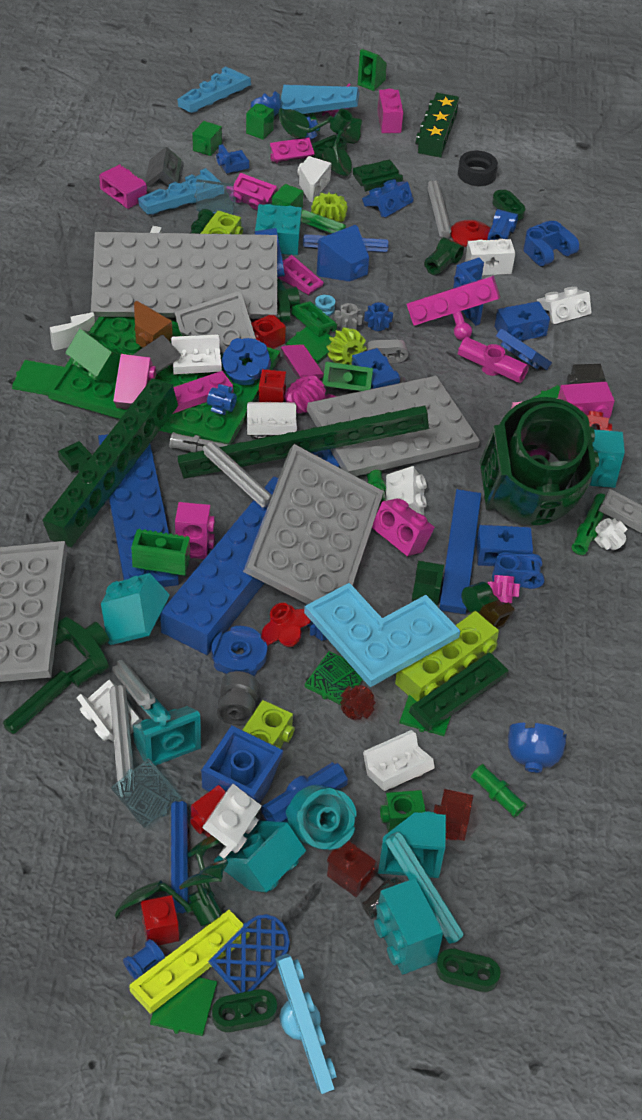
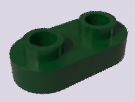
[311,135,347,160]
[492,190,525,221]
[436,949,501,992]
[212,989,277,1032]

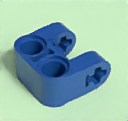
[523,220,579,266]

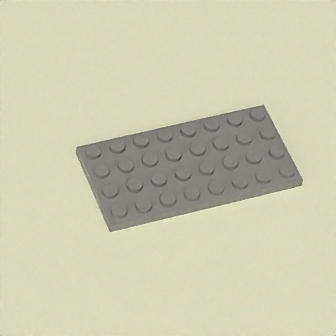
[91,232,277,319]

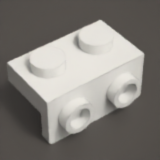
[537,287,591,324]
[171,335,222,374]
[247,402,297,438]
[386,466,427,515]
[77,680,143,742]
[363,730,435,791]
[202,784,261,859]

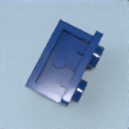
[362,179,413,217]

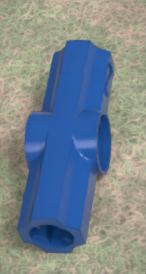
[261,762,348,823]

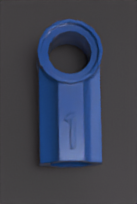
[487,209,518,240]

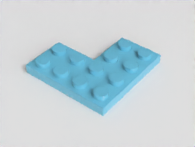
[304,583,460,687]

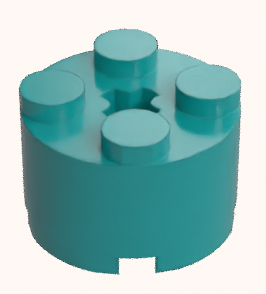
[286,785,357,850]

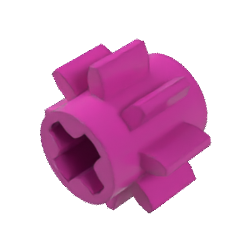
[488,575,520,603]

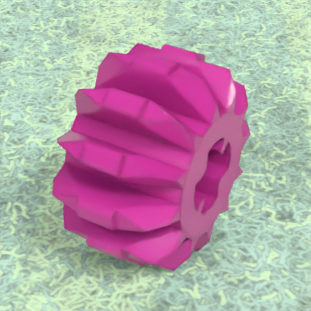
[284,374,326,414]

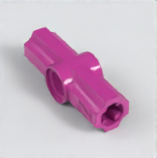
[458,337,529,384]

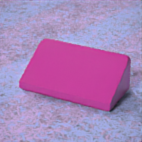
[281,345,324,379]

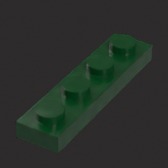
[409,652,509,732]

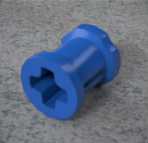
[123,939,165,980]

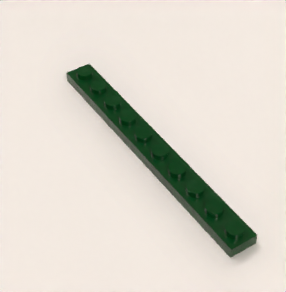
[177,405,429,479]

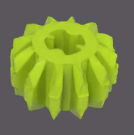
[311,192,348,222]
[326,327,367,365]

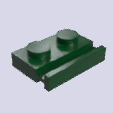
[353,160,403,192]

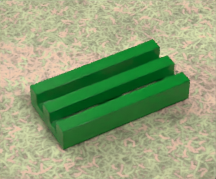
[291,301,338,336]

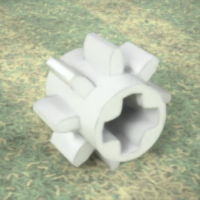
[594,518,628,550]

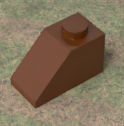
[134,301,173,348]

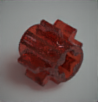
[340,685,376,720]

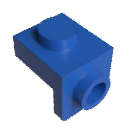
[216,144,249,173]

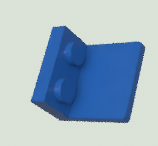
[453,257,484,326]

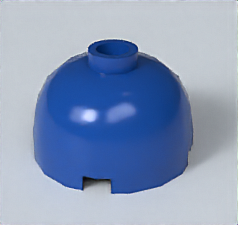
[508,723,567,773]

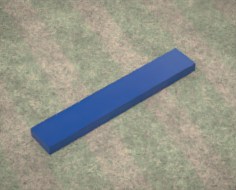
[439,489,481,614]

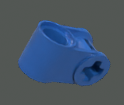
[492,552,544,589]

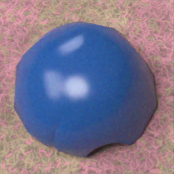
[251,91,281,117]

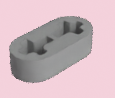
[364,339,408,363]

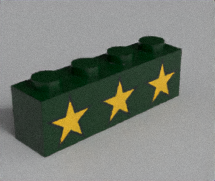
[415,92,459,158]

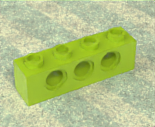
[395,611,499,701]

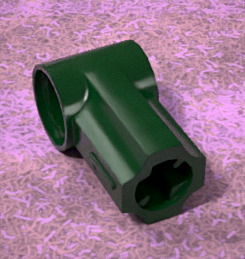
[424,237,464,276]

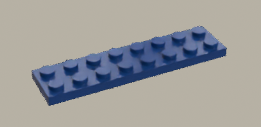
[98,434,179,587]

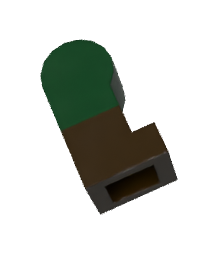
[461,581,515,629]

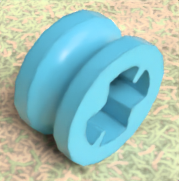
[315,295,335,316]

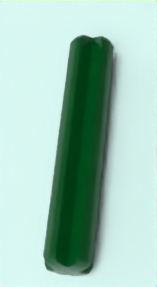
[3,670,72,734]

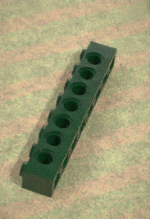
[42,379,178,548]

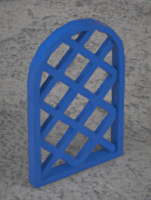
[208,914,290,994]

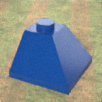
[317,225,369,282]

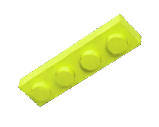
[129,910,250,1014]

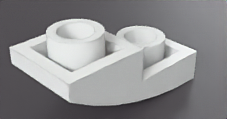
[50,312,95,351]

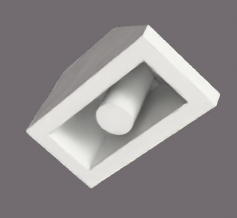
[297,156,331,203]

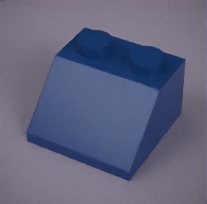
[201,725,283,804]

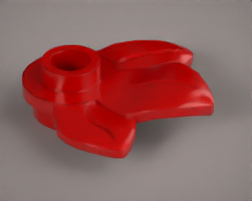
[261,602,311,647]

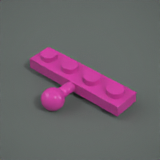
[406,275,501,340]

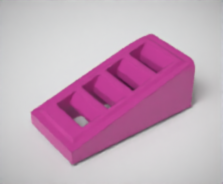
[278,255,324,295]

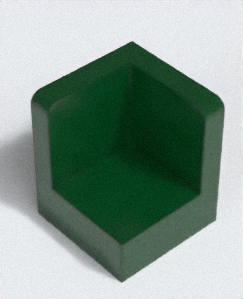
[412,561,444,606]

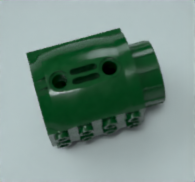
[479,397,599,525]

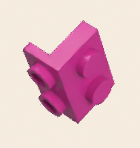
[226,173,278,210]

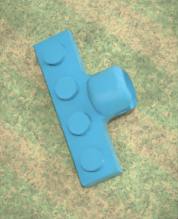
[275,954,337,1094]

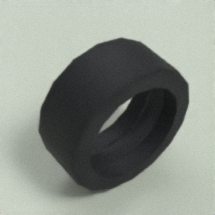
[458,150,498,186]

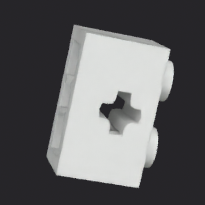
[465,239,515,275]

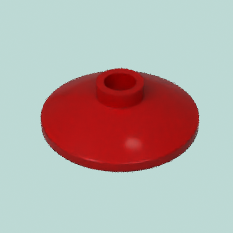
[450,220,490,248]

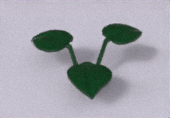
[279,107,362,176]
[114,836,228,926]

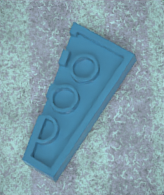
[177,66,251,113]
[281,85,360,114]
[138,168,225,215]

